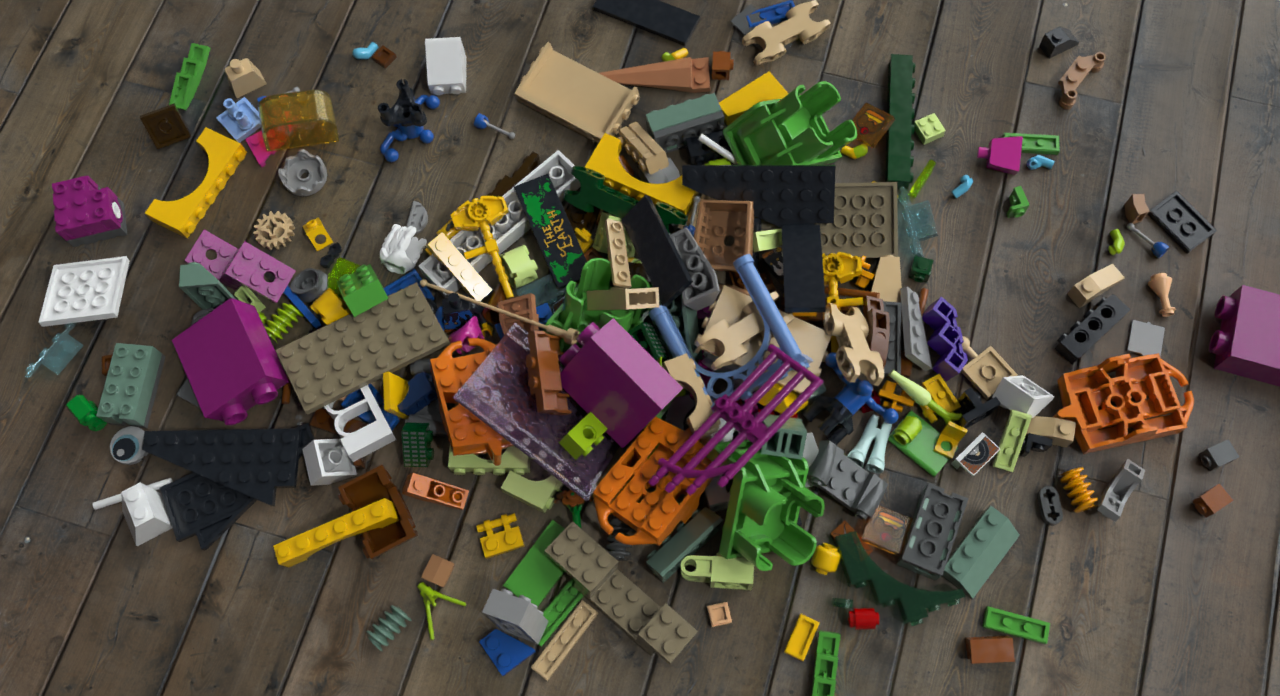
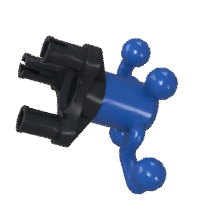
[378,79,440,163]
[802,352,899,445]

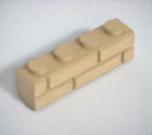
[618,122,669,174]

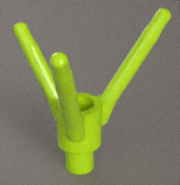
[418,582,467,640]

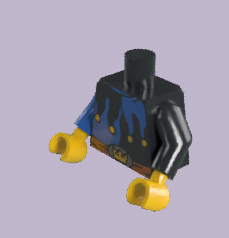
[435,293,493,338]

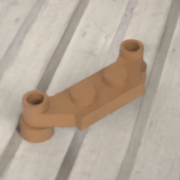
[1058,52,1106,109]

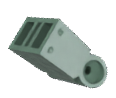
[754,413,807,460]

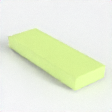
[992,409,1032,472]

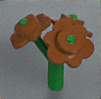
[554,488,595,529]

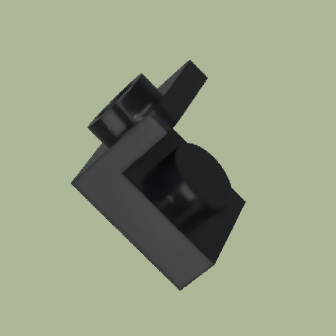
[1020,433,1053,457]

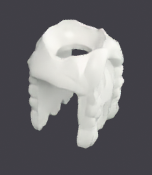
[379,224,427,274]

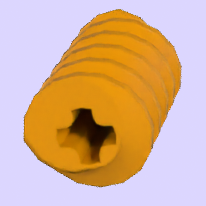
[1060,467,1098,513]

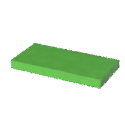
[503,520,565,609]

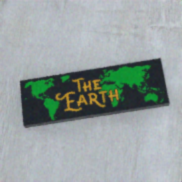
[514,174,587,289]

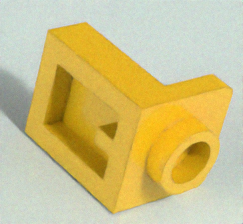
[575,227,594,254]

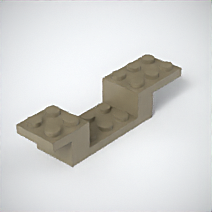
[544,521,698,665]

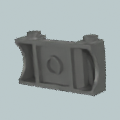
[405,359,454,438]
[807,440,888,520]

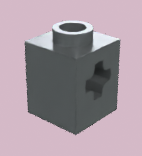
[1199,439,1239,471]

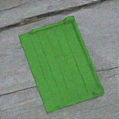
[888,410,958,477]

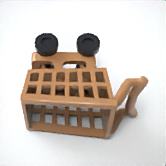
[694,200,762,297]

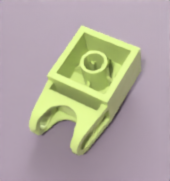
[680,553,754,590]

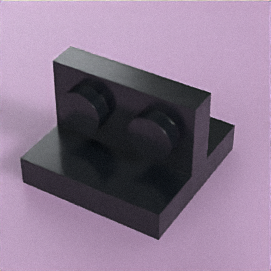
[956,388,1001,429]

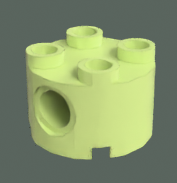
[499,245,538,289]

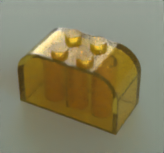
[258,90,339,152]

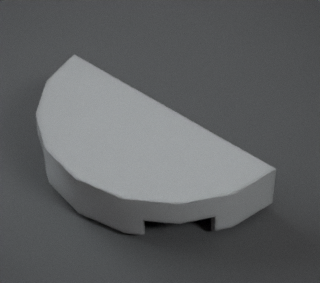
[406,201,428,235]

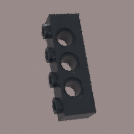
[686,131,733,165]
[1055,294,1131,365]

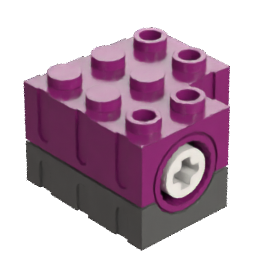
[52,175,128,247]

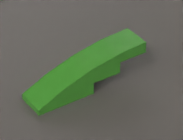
[169,43,210,110]
[811,630,841,696]

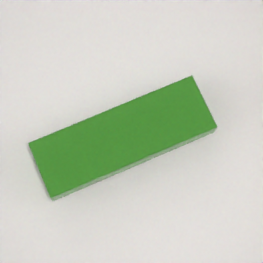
[1002,133,1060,155]
[982,606,1050,644]

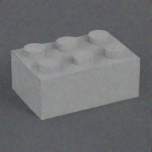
[482,588,549,644]

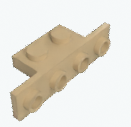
[605,219,632,289]

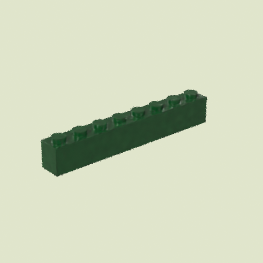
[885,54,916,190]

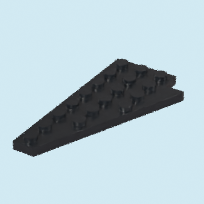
[682,165,836,228]
[160,423,316,551]
[142,428,302,506]

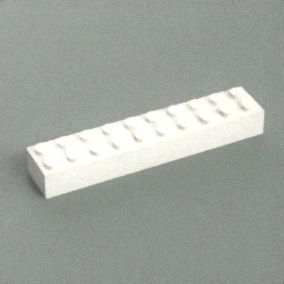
[419,150,581,298]

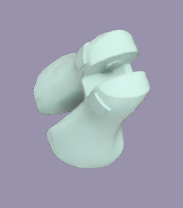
[847,414,892,474]

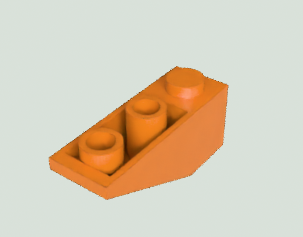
[402,473,469,510]

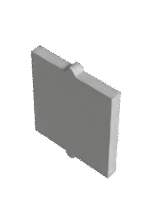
[1127,320,1165,357]

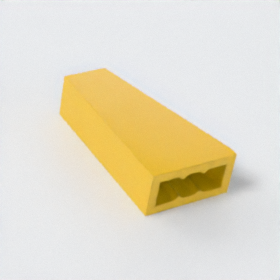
[719,71,788,125]

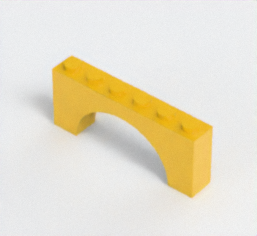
[145,128,247,238]
[585,133,699,216]

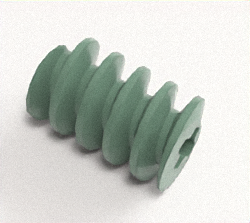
[366,605,412,651]

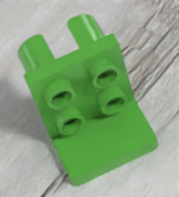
[723,81,857,165]
[543,258,651,369]
[706,440,825,571]

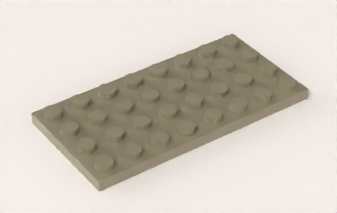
[753,182,898,260]
[276,282,450,415]

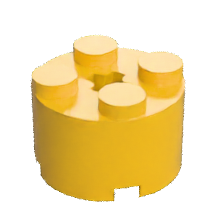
[310,288,352,325]

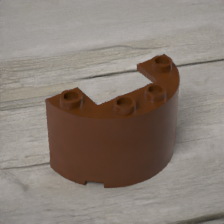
[338,465,418,559]

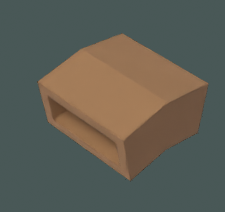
[1124,194,1150,224]
[421,554,455,588]

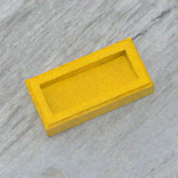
[784,614,820,662]

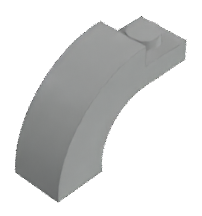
[1097,459,1145,522]

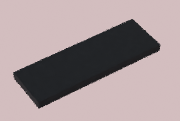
[593,0,700,46]
[621,195,693,307]
[782,225,826,313]

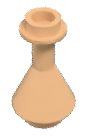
[1148,273,1176,317]

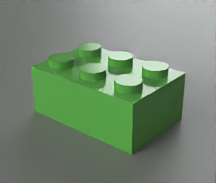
[337,264,389,317]

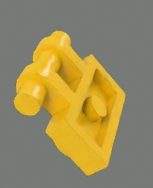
[915,374,961,424]
[476,513,525,559]

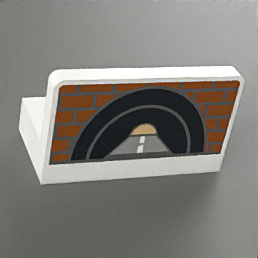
[951,432,1000,476]

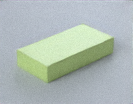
[753,229,782,252]

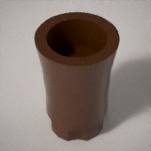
[482,283,513,325]

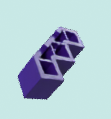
[922,297,968,381]

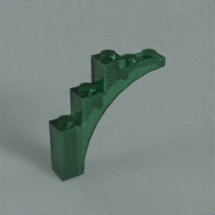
[833,531,965,627]

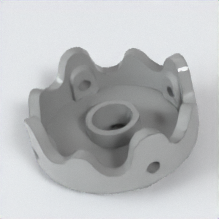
[278,149,327,196]

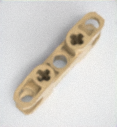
[742,0,831,65]
[695,292,795,371]
[823,303,884,386]

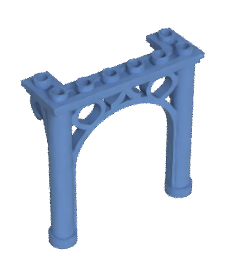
[648,254,813,413]

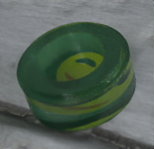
[832,598,853,609]

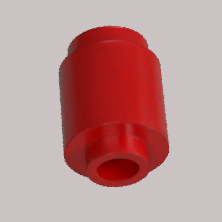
[848,608,879,630]

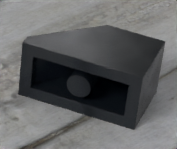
[1039,26,1079,59]

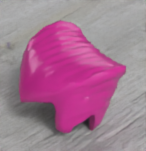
[448,316,484,355]

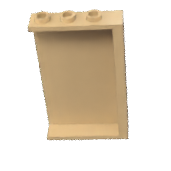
[514,42,640,143]
[694,285,831,397]

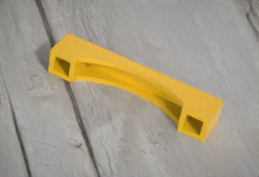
[273,498,399,567]

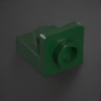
[908,255,934,283]

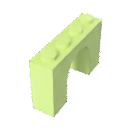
[501,419,574,513]
[448,438,531,475]

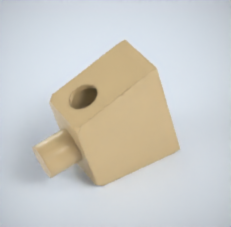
[224,58,267,98]

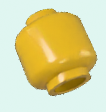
[811,543,841,575]

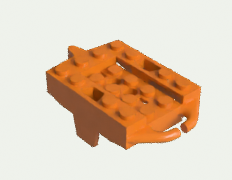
[430,338,533,466]
[1053,353,1194,454]
[592,416,714,546]

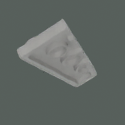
[900,287,932,371]

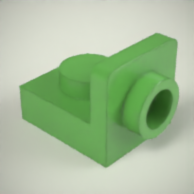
[1006,186,1029,218]

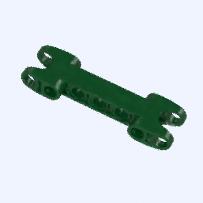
[563,166,688,235]

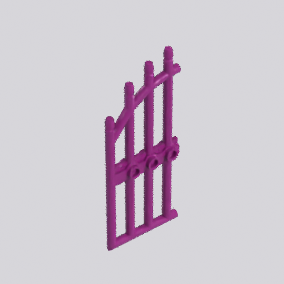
[648,344,824,495]

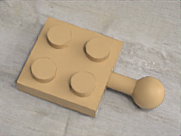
[961,336,1017,400]

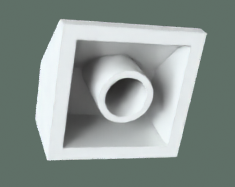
[992,375,1055,418]
[302,439,357,486]

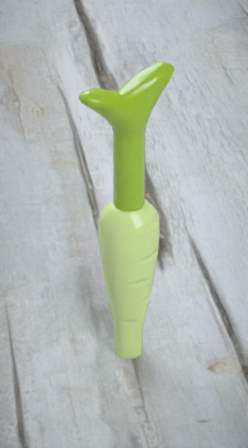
[889,370,962,424]

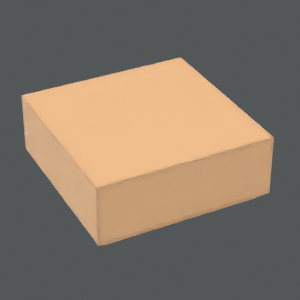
[707,602,732,627]

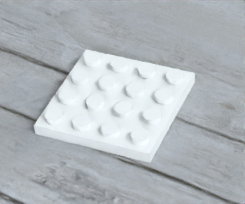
[39,256,129,327]

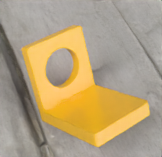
[303,217,333,251]
[934,421,968,459]

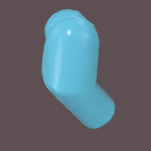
[352,42,378,59]
[1027,155,1055,170]
[951,175,973,199]

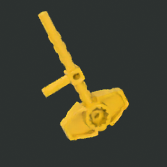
[451,196,514,300]
[822,252,863,353]

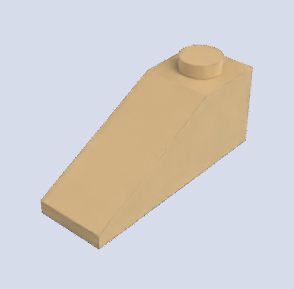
[1067,264,1125,309]
[1026,416,1076,447]

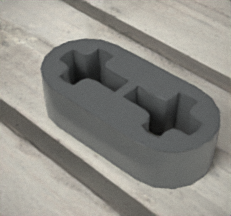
[1037,486,1063,526]

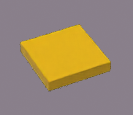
[383,372,409,420]

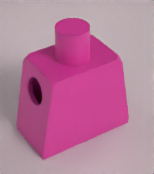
[977,136,1023,175]

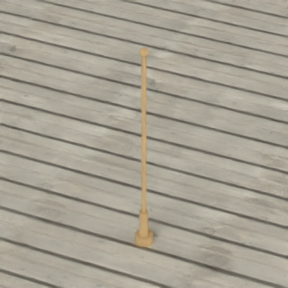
[420,279,580,346]

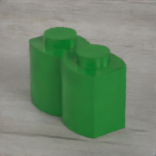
[66,395,107,431]

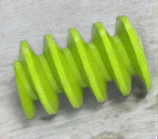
[264,303,304,344]

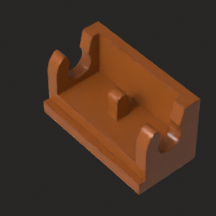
[965,636,1015,664]

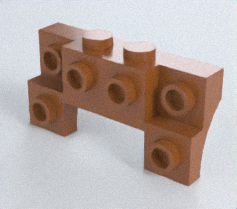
[526,330,571,415]

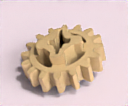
[253,211,295,250]

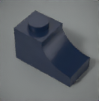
[398,372,438,416]

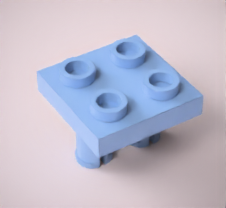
[216,97,267,143]

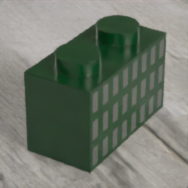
[628,323,669,363]
[401,422,434,467]

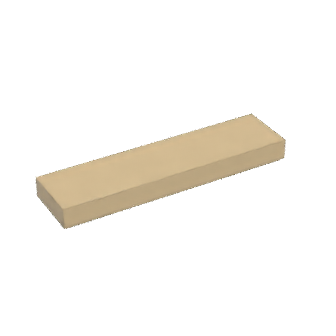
[531,600,599,681]

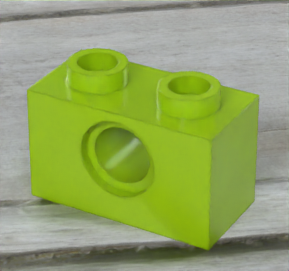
[559,412,607,460]

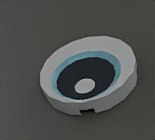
[110,426,148,465]

